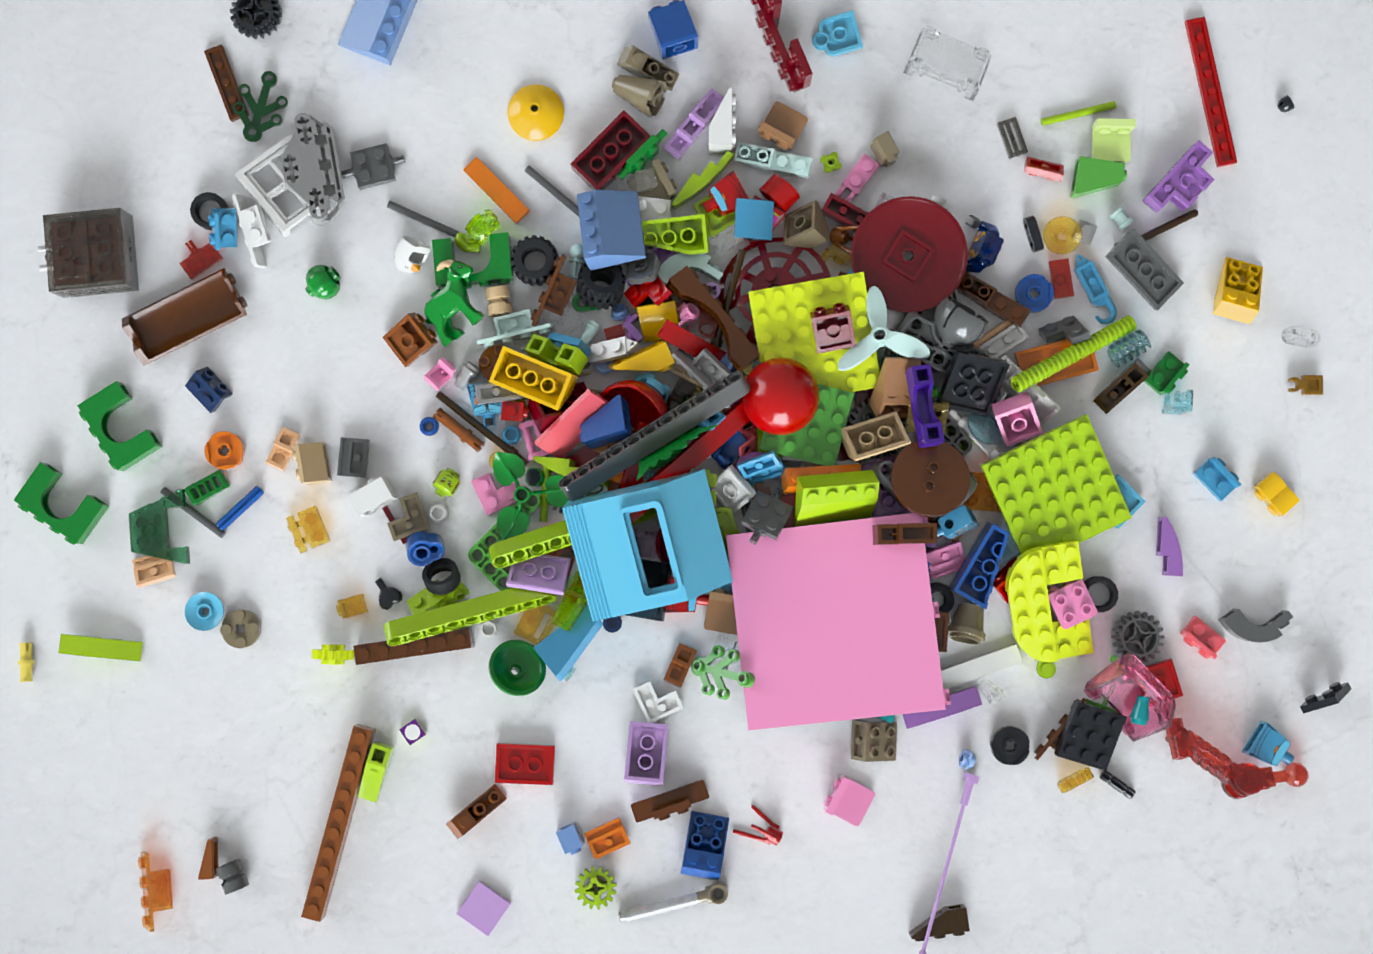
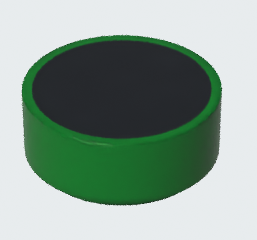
[525,467,545,487]

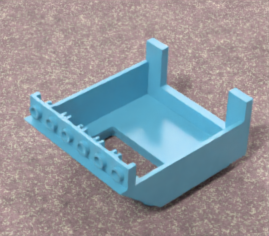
[562,467,733,621]

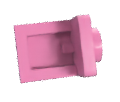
[423,357,456,391]

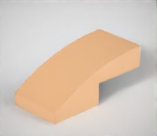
[266,427,300,472]

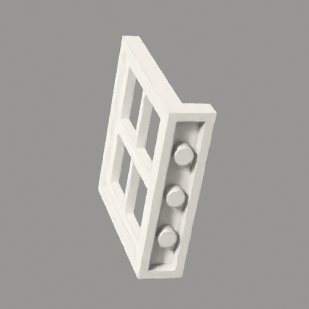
[235,135,334,238]

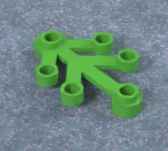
[691,645,755,700]

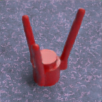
[733,805,783,846]

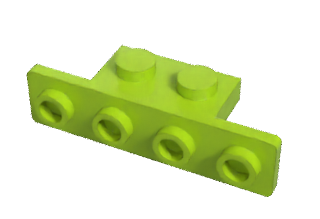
[406,579,470,615]

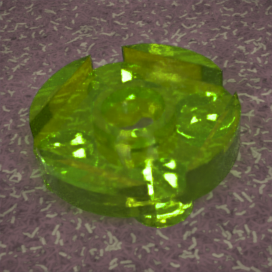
[464,209,500,245]

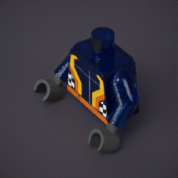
[965,215,1004,273]

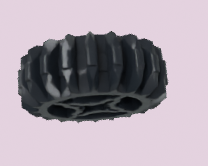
[230,0,282,39]

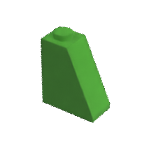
[1070,156,1127,198]

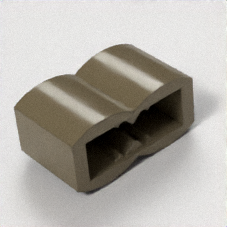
[870,131,900,168]

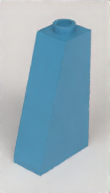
[533,605,603,682]

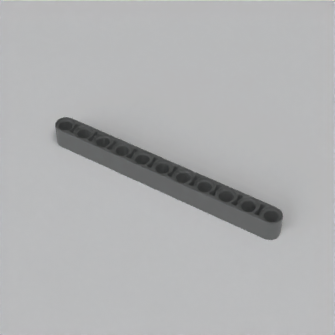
[558,371,750,501]

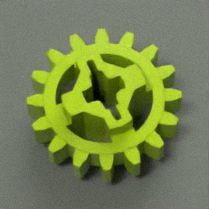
[575,866,617,910]

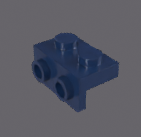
[185,367,233,413]

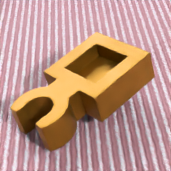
[1288,375,1323,395]

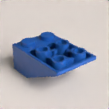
[680,811,729,881]

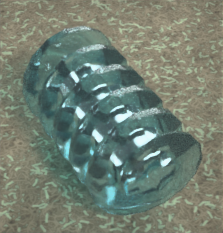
[1107,329,1151,368]

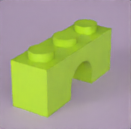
[525,334,588,375]

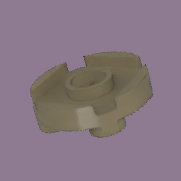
[220,610,261,648]

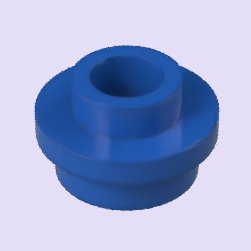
[420,417,439,436]

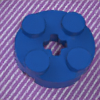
[1014,274,1054,313]

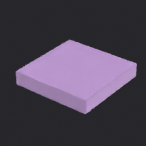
[457,880,511,936]

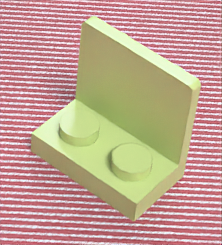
[1092,118,1136,162]

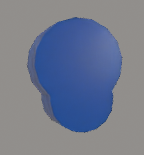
[406,532,445,567]

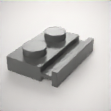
[337,437,370,478]

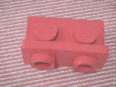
[1180,616,1226,659]

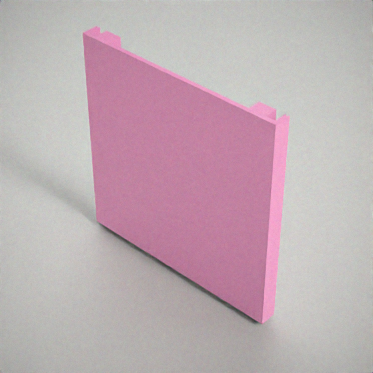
[726,513,951,731]

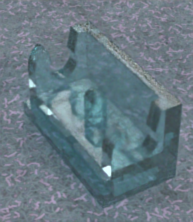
[1162,390,1193,415]

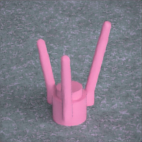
[677,302,700,331]

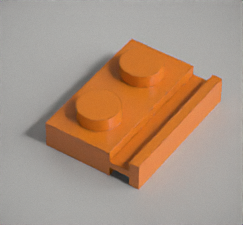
[584,817,631,860]

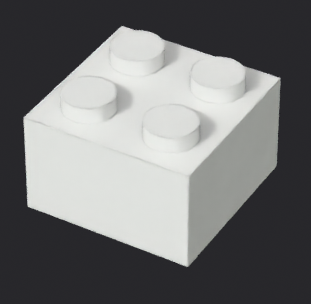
[347,476,399,518]

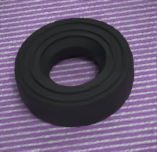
[930,582,954,613]

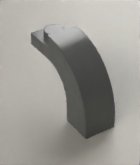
[1218,609,1293,642]

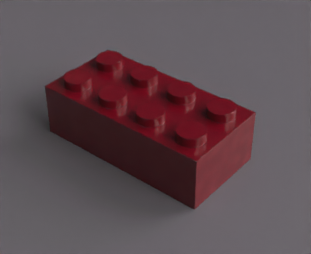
[570,110,651,190]

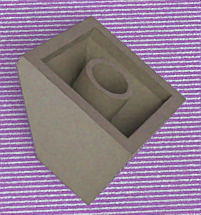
[783,200,829,249]

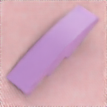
[663,88,724,160]

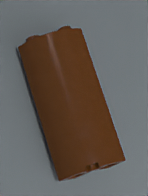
[122,268,248,366]

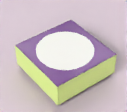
[399,718,427,745]

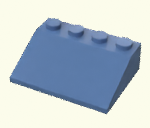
[338,0,418,66]
[577,190,646,271]

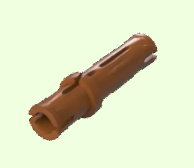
[433,408,485,452]

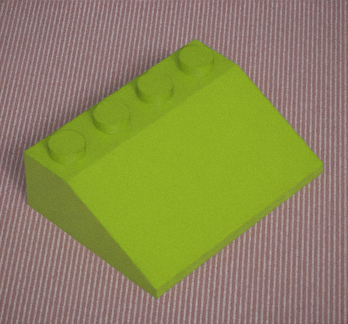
[794,470,880,527]

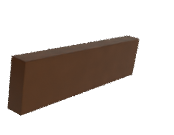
[204,44,249,122]

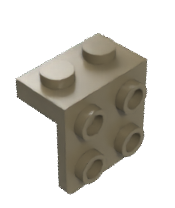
[626,158,678,200]

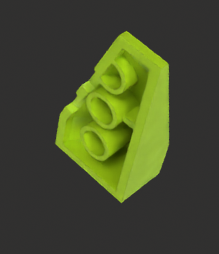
[642,214,711,255]

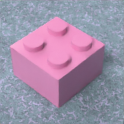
[991,391,1043,447]

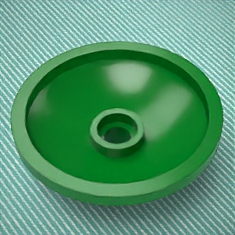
[488,640,546,696]

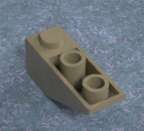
[617,45,679,91]

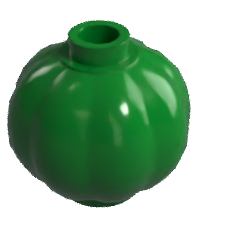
[305,265,341,299]

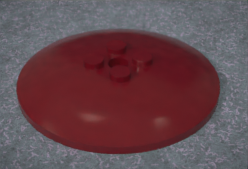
[851,196,968,313]

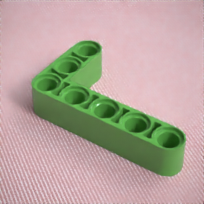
[468,494,541,591]

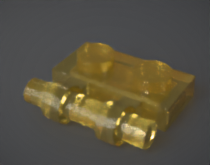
[286,506,331,554]

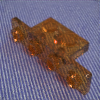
[138,851,173,932]

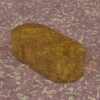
[1057,767,1094,793]

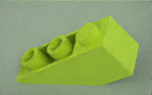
[358,741,395,803]

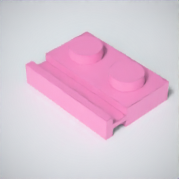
[926,540,966,579]

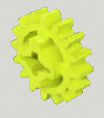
[311,644,354,665]

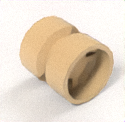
[485,285,513,317]

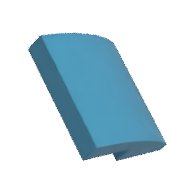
[734,198,774,241]
[737,451,786,485]

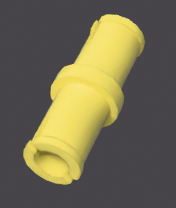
[18,643,34,682]

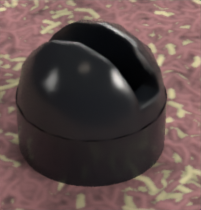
[1277,95,1294,112]

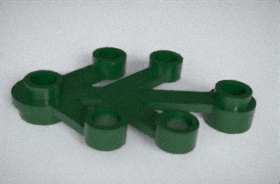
[233,71,288,142]

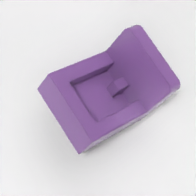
[623,312,644,343]

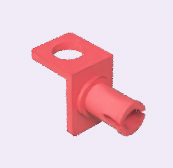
[739,425,757,458]

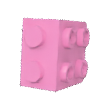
[1047,579,1098,629]
[823,775,875,826]

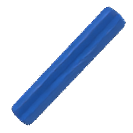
[216,486,264,530]

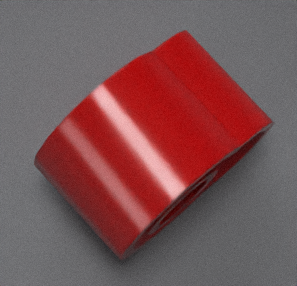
[759,174,800,213]

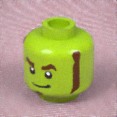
[432,468,461,498]

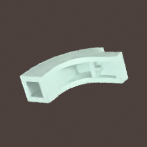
[657,253,723,287]

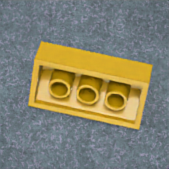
[489,346,578,411]

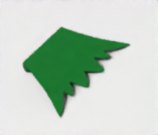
[636,425,718,481]

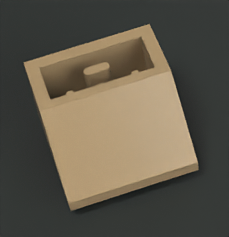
[293,442,332,485]

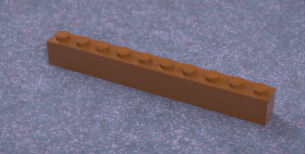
[301,724,376,922]

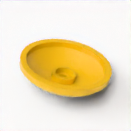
[507,84,564,141]

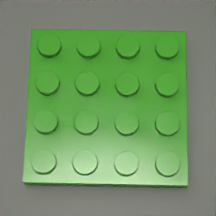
[759,384,854,466]

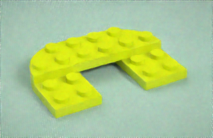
[1005,540,1094,662]

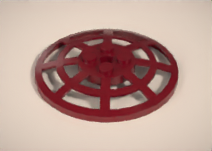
[719,237,831,346]

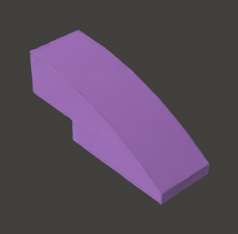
[1156,517,1183,576]

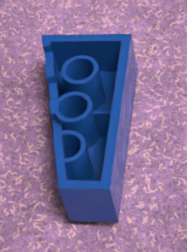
[949,521,1009,609]

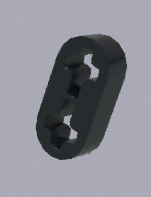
[1023,216,1044,253]

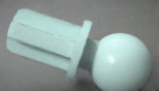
[569,244,584,279]

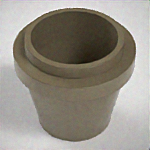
[948,603,986,645]

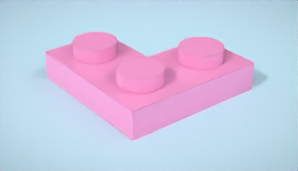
[471,473,517,516]

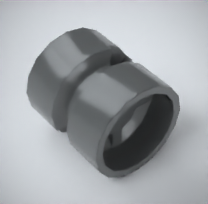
[216,859,249,895]

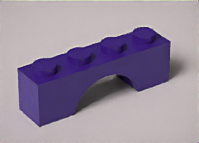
[905,364,945,448]

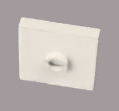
[710,464,757,514]

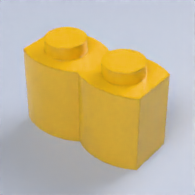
[1253,472,1300,517]

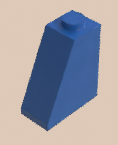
[579,395,633,449]

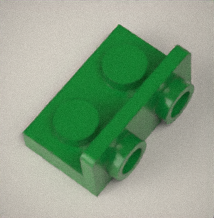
[1144,351,1190,395]

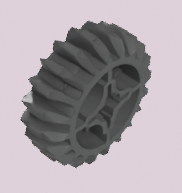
[1111,611,1165,663]

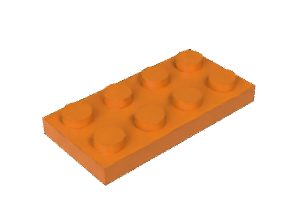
[1014,339,1099,386]

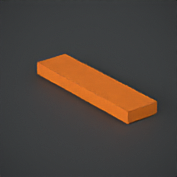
[463,157,530,225]

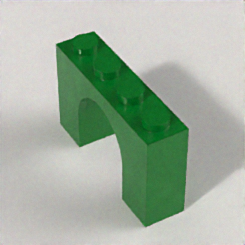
[432,232,514,290]
[77,381,162,471]
[14,462,109,545]

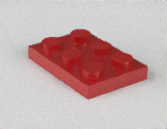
[495,743,555,785]

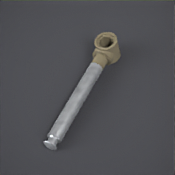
[618,881,728,923]

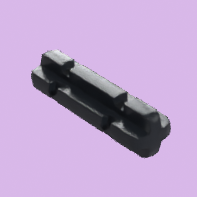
[1100,770,1136,799]

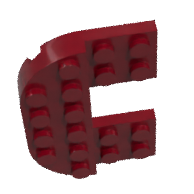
[750,0,813,93]

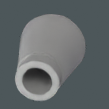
[454,361,480,390]

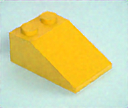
[607,341,675,373]

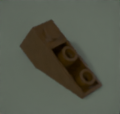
[909,904,970,941]

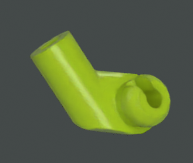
[454,233,481,253]

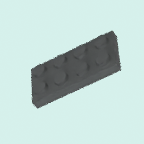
[1105,229,1184,310]

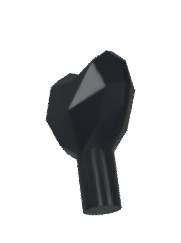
[375,578,403,610]

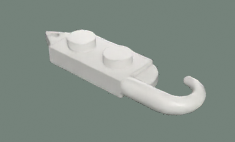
[588,336,639,364]

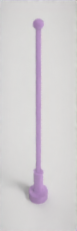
[919,772,979,954]

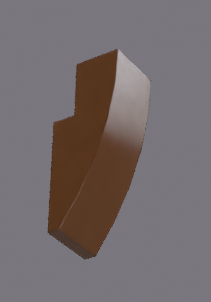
[872,523,938,545]

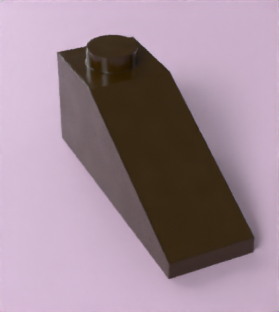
[1093,358,1151,414]

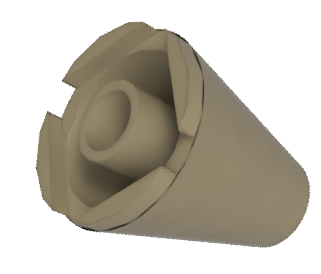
[612,75,667,118]

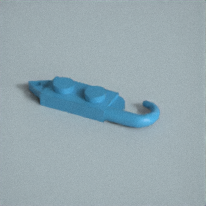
[1074,254,1117,325]

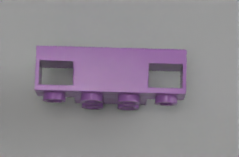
[1142,140,1215,213]

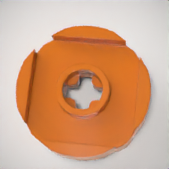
[204,431,245,470]

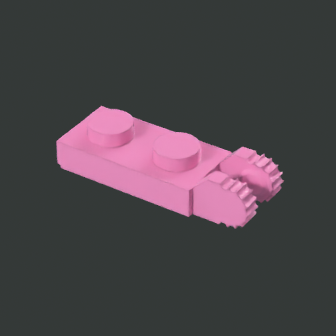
[835,154,880,203]

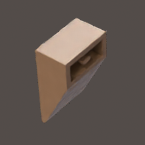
[869,357,921,418]

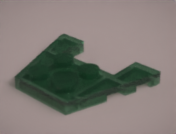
[129,489,190,564]

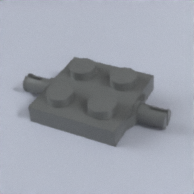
[341,143,406,190]
[741,488,793,545]

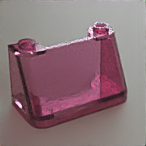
[1084,652,1176,742]

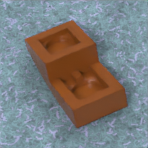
[663,643,697,688]

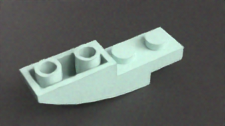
[734,142,813,178]

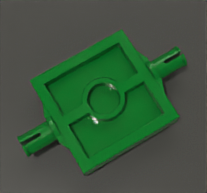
[617,129,668,180]

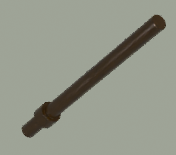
[711,249,746,348]
[436,391,529,467]

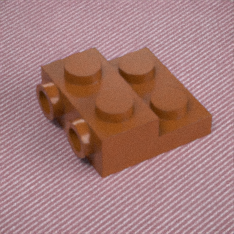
[382,312,438,367]

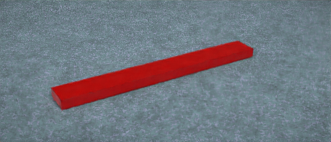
[1185,17,1237,168]

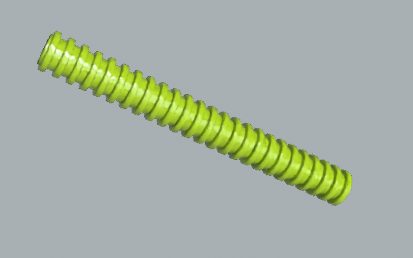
[1011,315,1137,393]

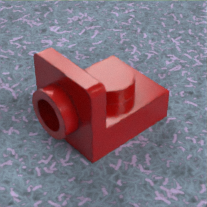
[501,401,529,422]

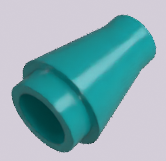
[1129,695,1149,725]

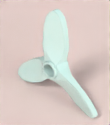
[838,286,930,371]

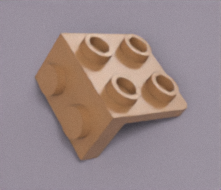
[758,101,808,152]
[704,589,737,635]

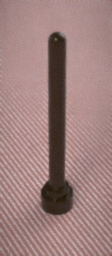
[1114,209,1198,247]

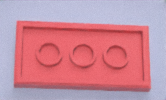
[534,388,608,458]

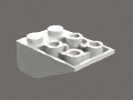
[708,88,736,154]

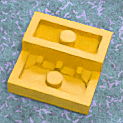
[637,300,680,343]

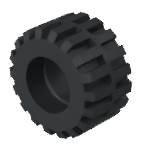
[510,235,558,286]
[576,262,626,310]

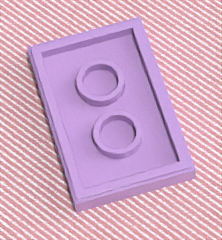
[506,554,571,595]

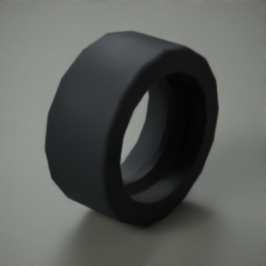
[190,192,229,230]
[422,558,461,595]
[1084,576,1118,613]

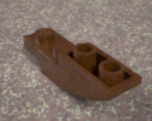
[956,271,1031,328]

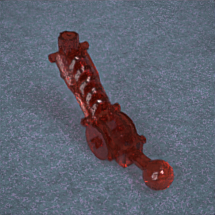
[1164,718,1309,799]

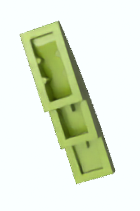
[672,150,734,210]
[533,456,610,488]
[58,634,143,661]

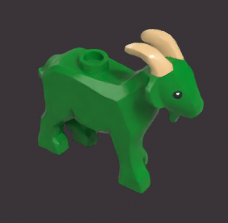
[424,259,484,347]

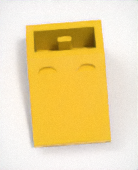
[1213,257,1263,324]

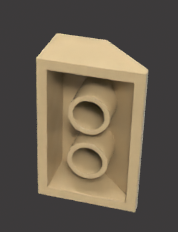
[841,411,911,461]

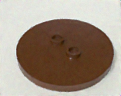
[891,441,970,517]

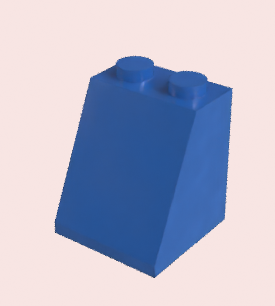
[648,0,698,60]

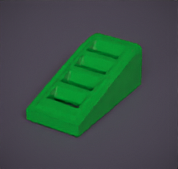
[184,470,230,506]

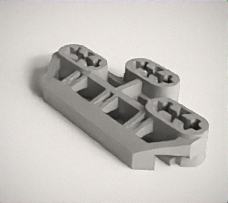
[281,113,345,226]

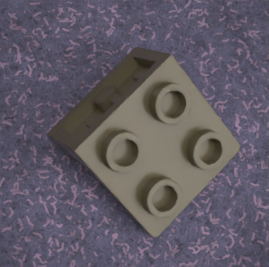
[851,720,897,762]

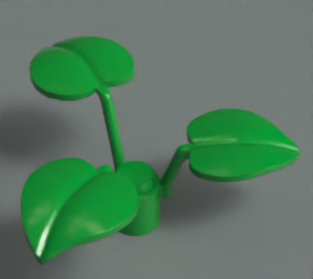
[493,452,569,540]

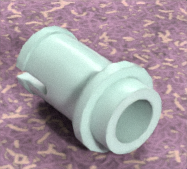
[580,320,600,346]

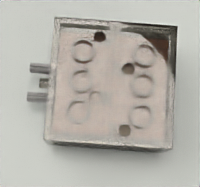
[37,208,139,298]

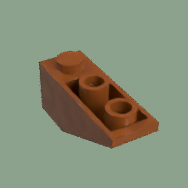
[446,784,507,839]

